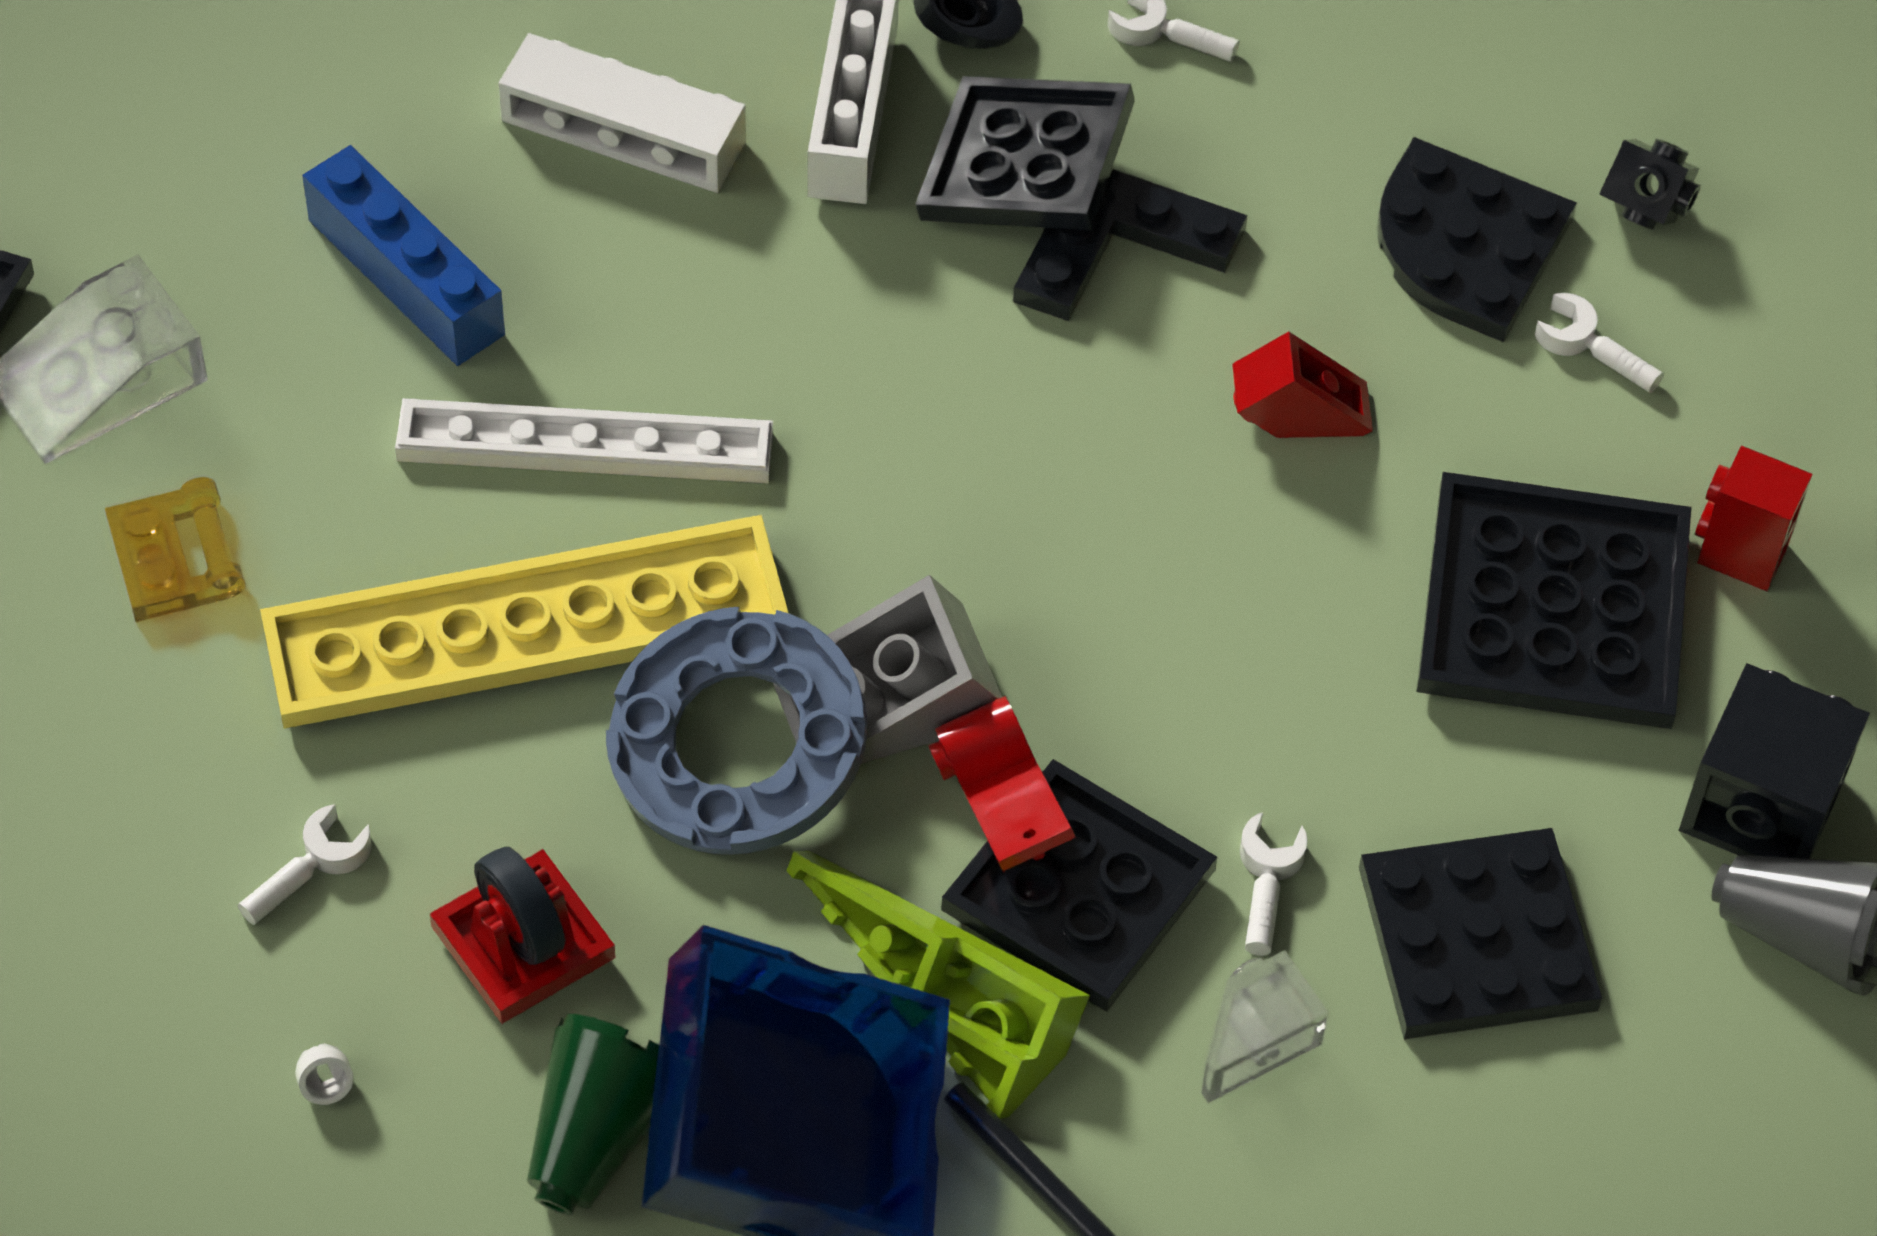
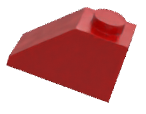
[1232,331,1373,438]

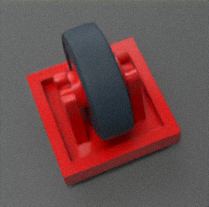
[429,846,616,1024]

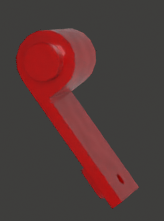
[928,696,1076,871]

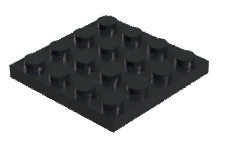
[1416,472,1692,729]

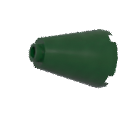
[527,1013,665,1216]

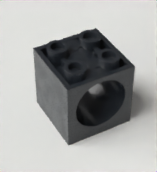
[1678,663,1870,859]

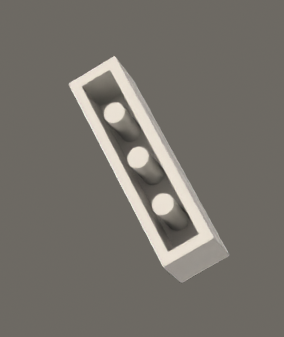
[807,0,899,204]
[498,33,746,193]

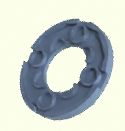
[606,607,868,855]

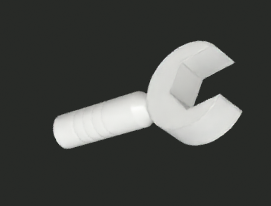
[1108,0,1239,62]
[1535,293,1664,393]
[238,805,372,925]
[1240,812,1307,956]

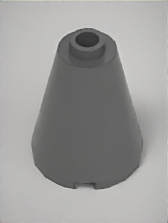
[1712,855,1877,996]

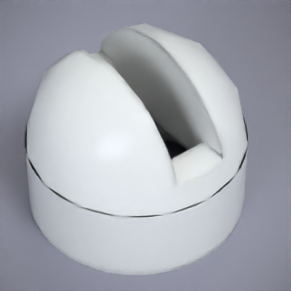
[296,1043,353,1105]

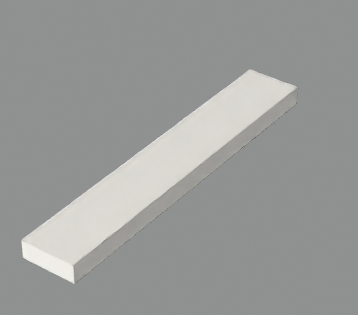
[395,398,773,483]

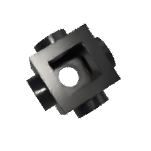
[1599,138,1701,229]

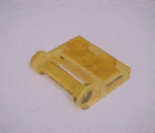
[105,477,246,622]

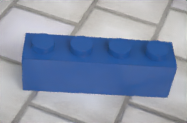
[302,144,505,367]

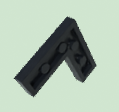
[1013,169,1248,321]

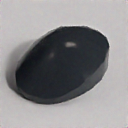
[913,0,1024,49]

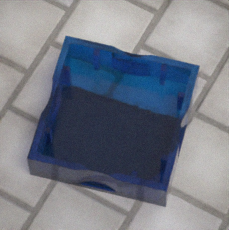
[642,925,950,1236]

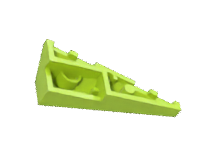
[786,851,1090,1118]

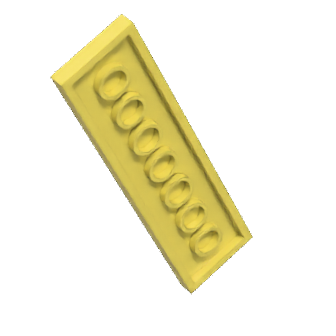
[260,515,788,729]

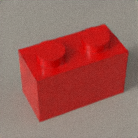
[1694,445,1813,592]

